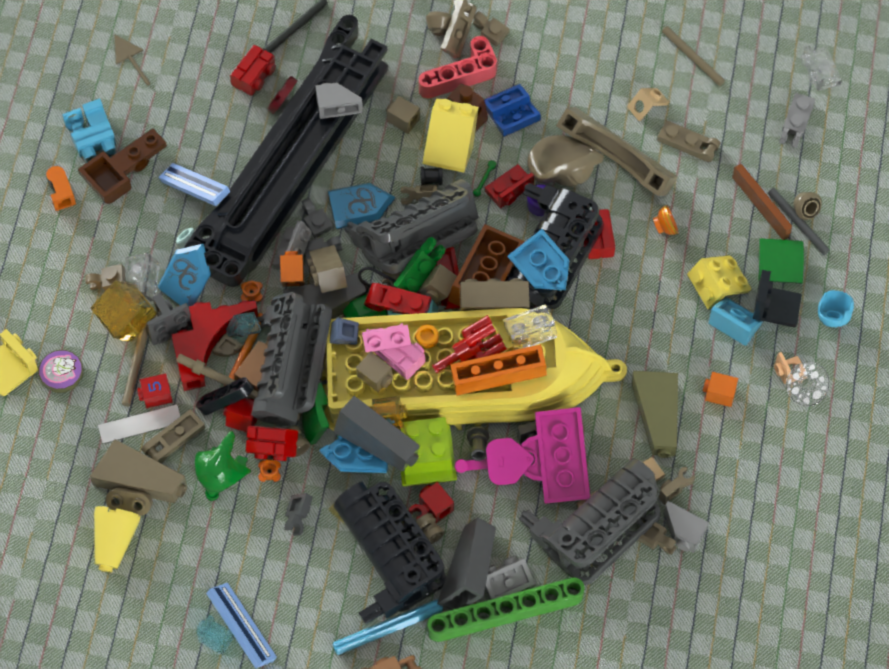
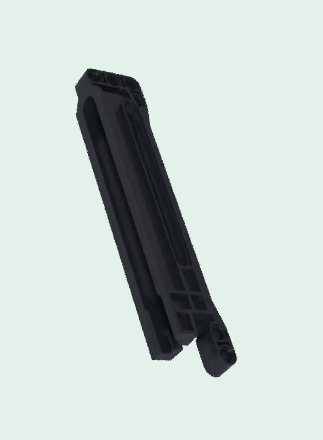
[184,15,388,287]

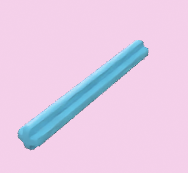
[333,599,443,655]

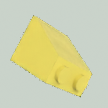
[422,98,478,173]

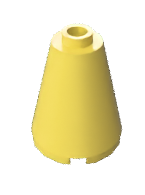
[94,506,141,573]

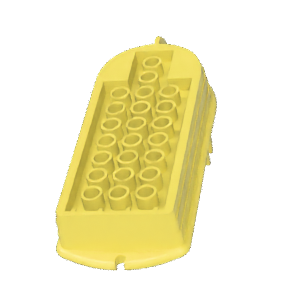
[319,308,627,431]

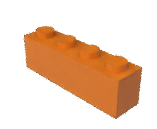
[450,344,547,396]

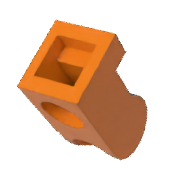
[46,166,76,211]

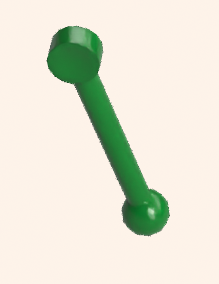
[473,160,496,197]

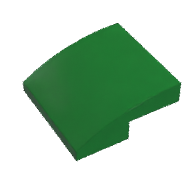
[758,238,804,284]
[302,383,329,445]

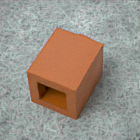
[703,372,738,407]

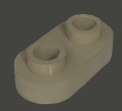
[106,487,153,516]

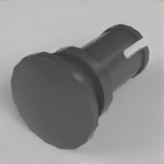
[467,426,489,461]

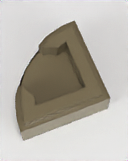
[212,334,243,357]

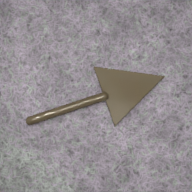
[114,34,150,86]

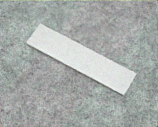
[98,405,180,443]

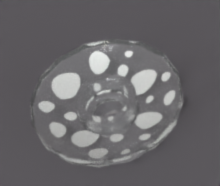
[786,362,830,406]

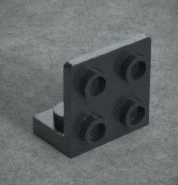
[753,270,802,328]

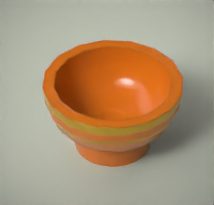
[653,205,679,235]

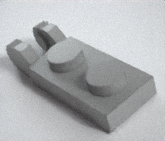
[779,93,816,148]

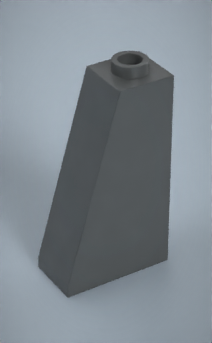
[283,273,369,319]
[334,396,420,472]
[437,517,496,611]

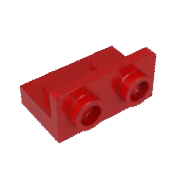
[484,164,535,209]

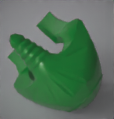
[195,431,251,501]

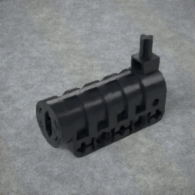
[506,183,604,312]

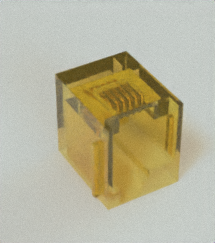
[90,280,158,342]

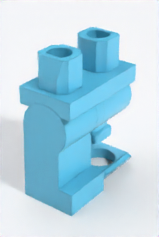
[62,98,116,163]

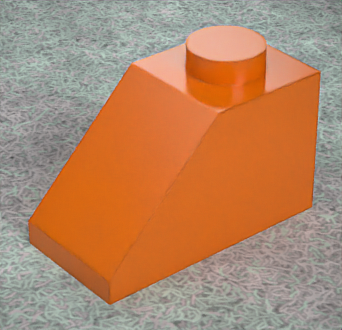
[280,251,305,287]

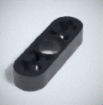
[196,377,254,416]

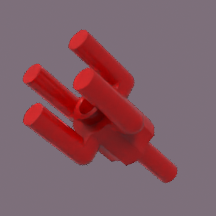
[432,315,507,373]

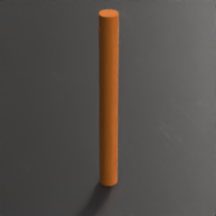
[224,313,263,386]

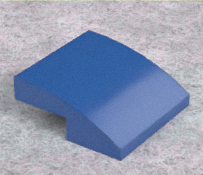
[484,84,541,137]

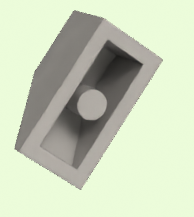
[316,83,363,119]
[664,501,709,553]

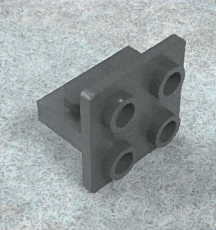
[147,293,192,345]

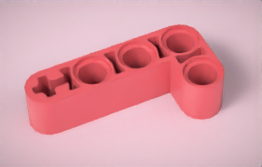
[419,36,497,99]

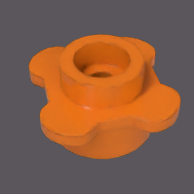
[241,281,263,302]
[258,460,281,482]

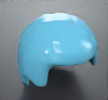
[818,290,854,328]

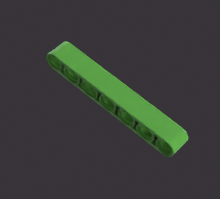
[428,578,585,642]

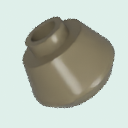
[426,11,452,36]
[793,192,822,220]

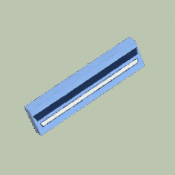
[159,163,230,206]
[206,583,277,669]

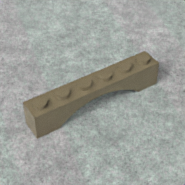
[556,107,678,196]

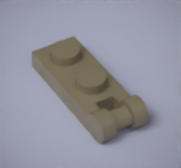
[440,0,477,58]
[657,120,721,162]
[141,409,205,464]

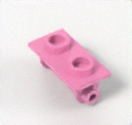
[362,323,411,352]

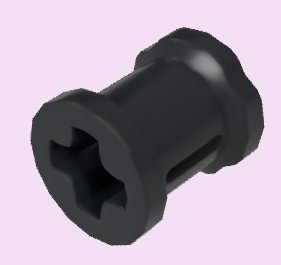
[420,166,443,185]

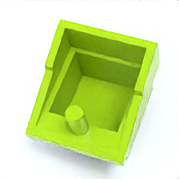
[399,417,457,487]

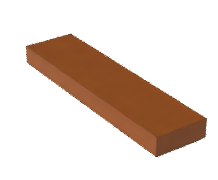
[732,163,792,240]

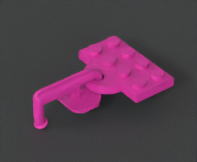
[454,407,590,504]

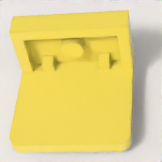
[687,256,751,309]
[0,329,38,396]

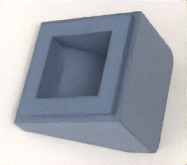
[330,317,359,345]

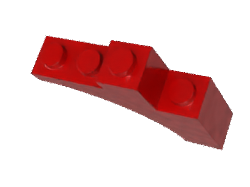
[171,300,258,391]

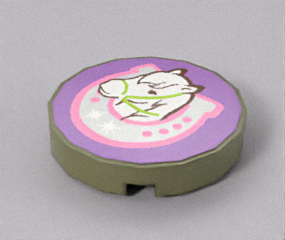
[38,350,84,393]

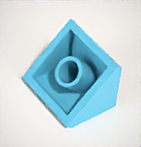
[708,297,763,346]

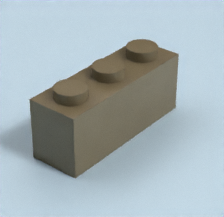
[307,245,348,293]
[460,278,530,311]

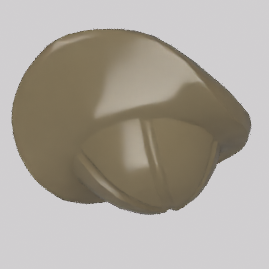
[527,135,604,187]

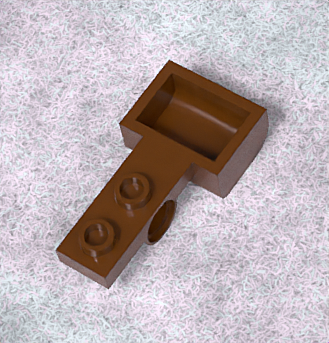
[78,128,167,204]

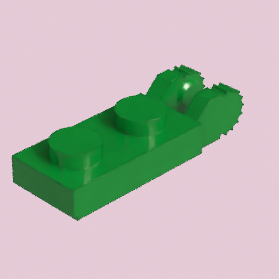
[393,237,446,293]

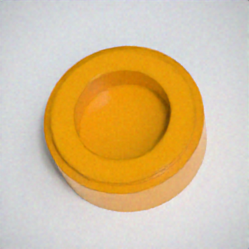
[416,325,439,349]

